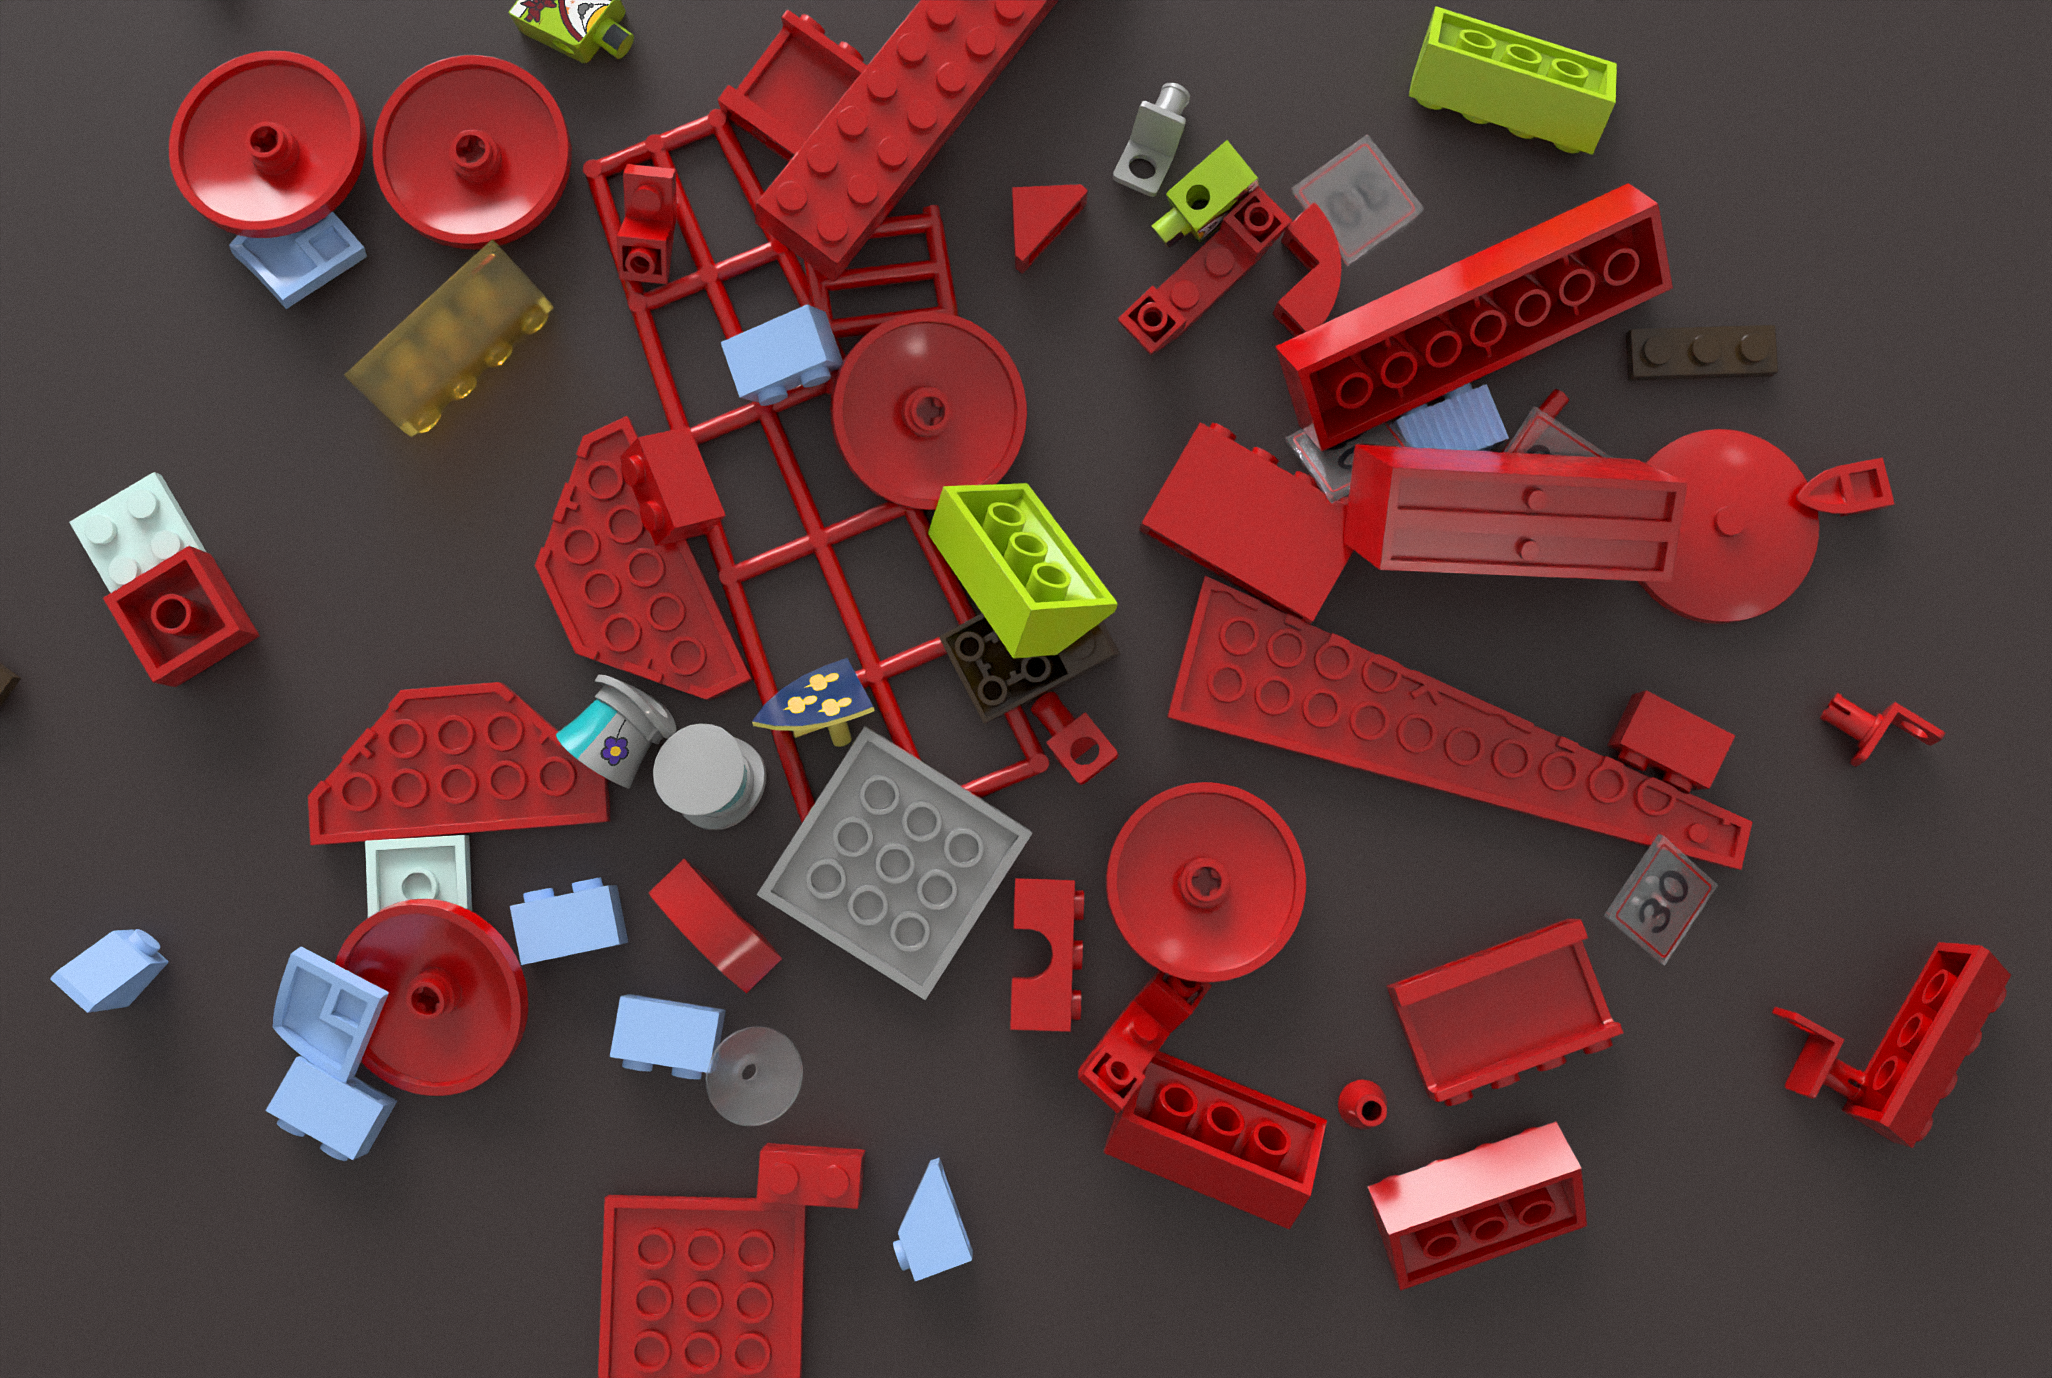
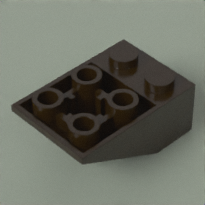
[939,613,1121,724]

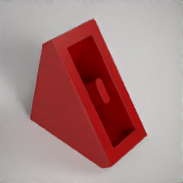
[1012,184,1088,274]

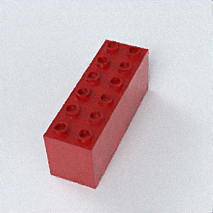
[1343,444,1688,582]

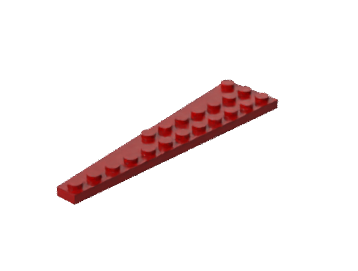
[1167,576,1753,870]

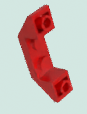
[1117,186,1292,355]
[1078,971,1212,1114]

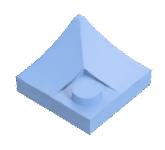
[229,212,367,309]
[273,947,389,1083]

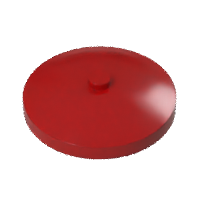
[169,51,367,238]
[373,55,572,249]
[830,312,1027,510]
[1638,429,1819,624]
[1106,782,1306,983]
[335,899,528,1096]

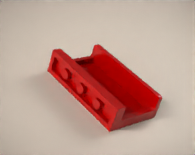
[717,10,867,163]
[1139,422,1354,624]
[1386,918,1624,1106]

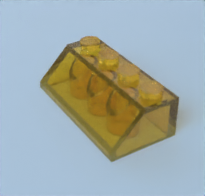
[344,239,554,437]

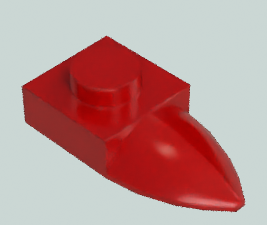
[1796,457,1895,517]

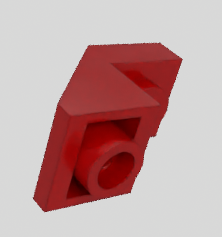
[617,164,677,284]

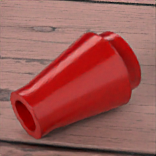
[1338,1080,1387,1130]

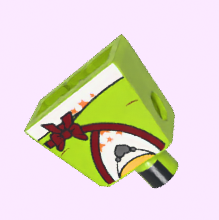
[508,0,634,63]
[1151,140,1259,248]

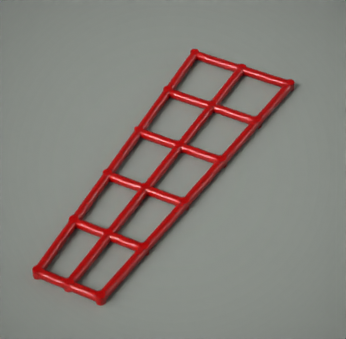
[583,109,1049,823]

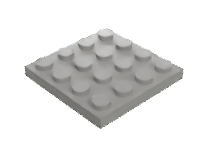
[757,726,1032,1000]

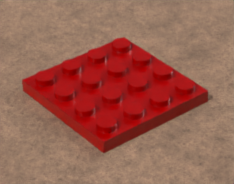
[598,1195,807,1378]

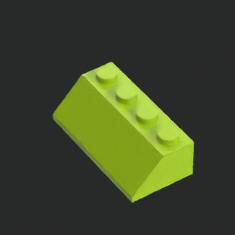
[1409,6,1617,155]
[928,483,1118,658]

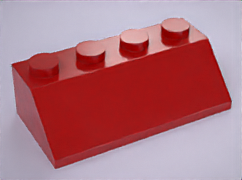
[1842,942,2011,1148]
[1103,1051,1327,1230]
[1368,1122,1587,1291]

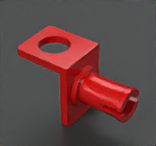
[1031,691,1119,785]
[1819,693,1946,767]
[1772,1007,1869,1101]

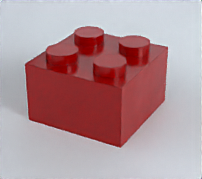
[103,546,260,687]

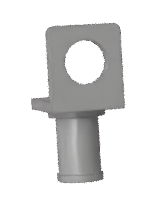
[1112,83,1190,197]

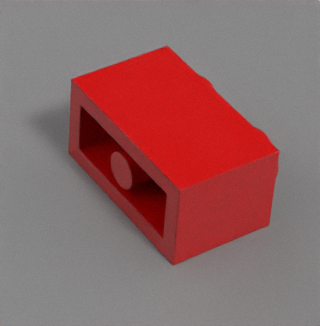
[620,427,726,546]
[1607,690,1735,794]
[756,1143,866,1209]

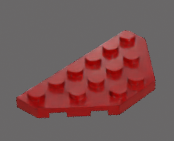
[535,416,753,701]
[308,682,611,846]

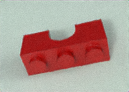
[1010,878,1084,1032]

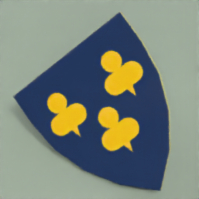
[752,658,875,747]

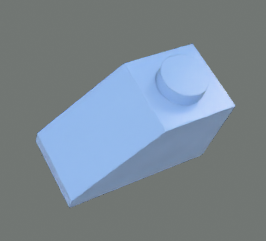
[50,929,169,1013]
[893,1157,973,1281]

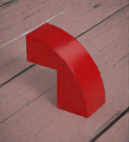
[1272,201,1341,337]
[649,858,782,994]

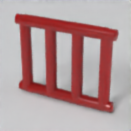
[804,205,959,395]

